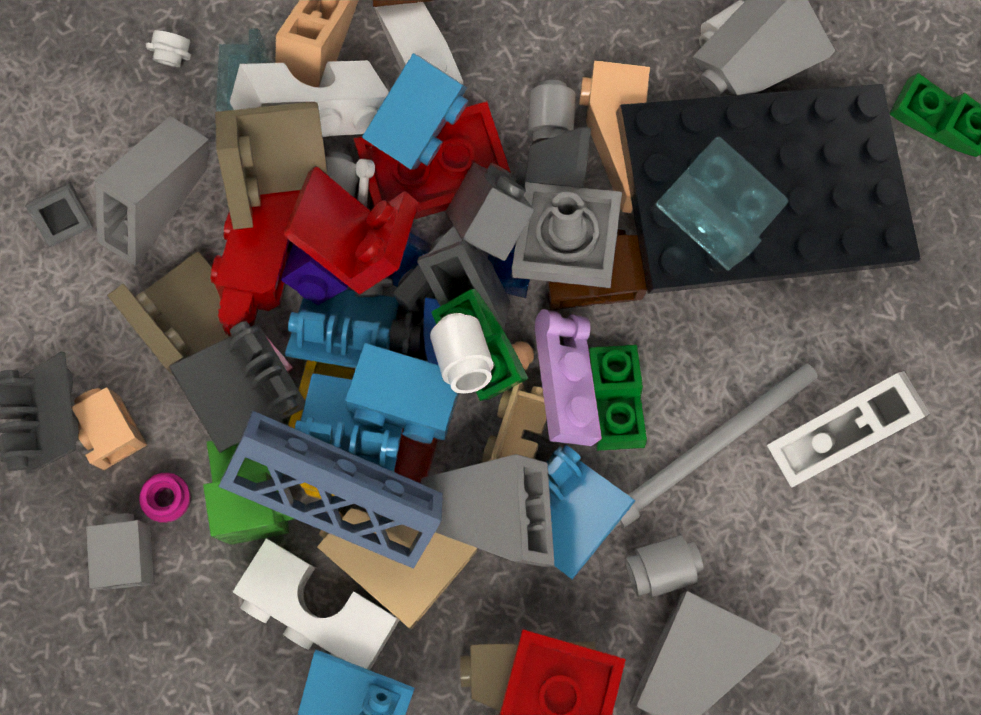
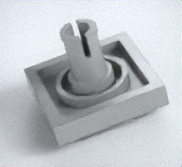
[512,182,622,288]

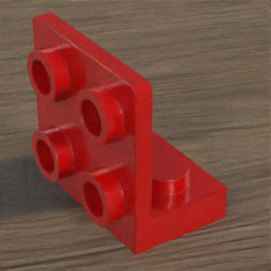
[284,167,419,295]

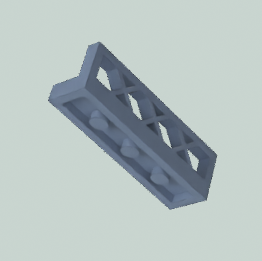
[219,411,443,569]

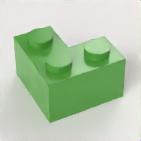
[203,441,294,545]

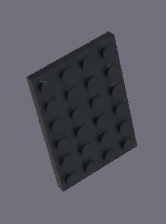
[616,84,921,294]

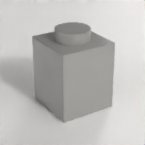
[86,513,154,591]

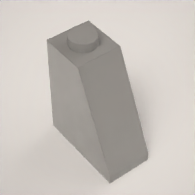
[693,0,835,96]
[95,116,209,266]
[421,454,554,567]
[630,591,782,715]

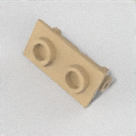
[482,382,547,463]

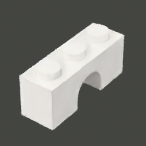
[230,60,389,137]
[233,538,400,670]

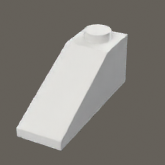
[374,2,463,84]
[767,371,930,488]

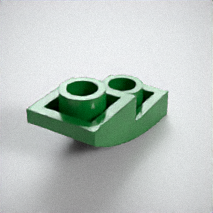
[889,73,981,157]
[431,289,529,401]
[589,345,647,451]

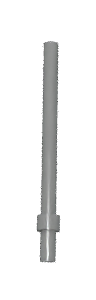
[610,363,818,533]

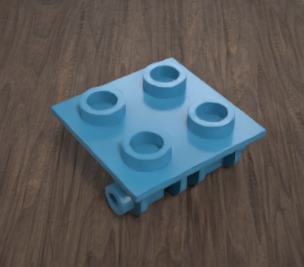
[285,289,399,368]
[295,373,403,472]
[546,445,635,580]
[297,650,415,715]

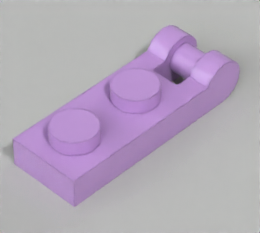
[535,309,602,446]

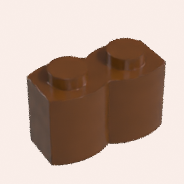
[546,229,647,310]

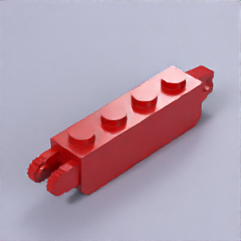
[210,190,301,337]

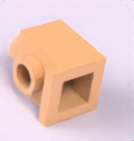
[72,387,147,470]

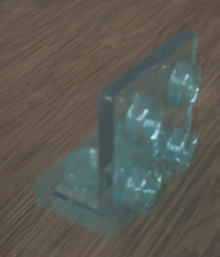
[655,137,788,271]

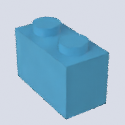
[362,53,468,169]
[345,343,459,443]

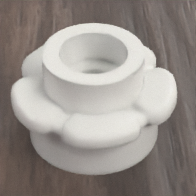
[146,30,191,67]

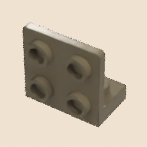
[215,102,327,230]
[107,252,255,376]

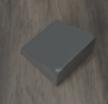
[25,182,93,247]

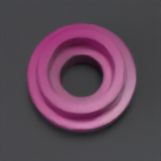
[139,473,191,523]

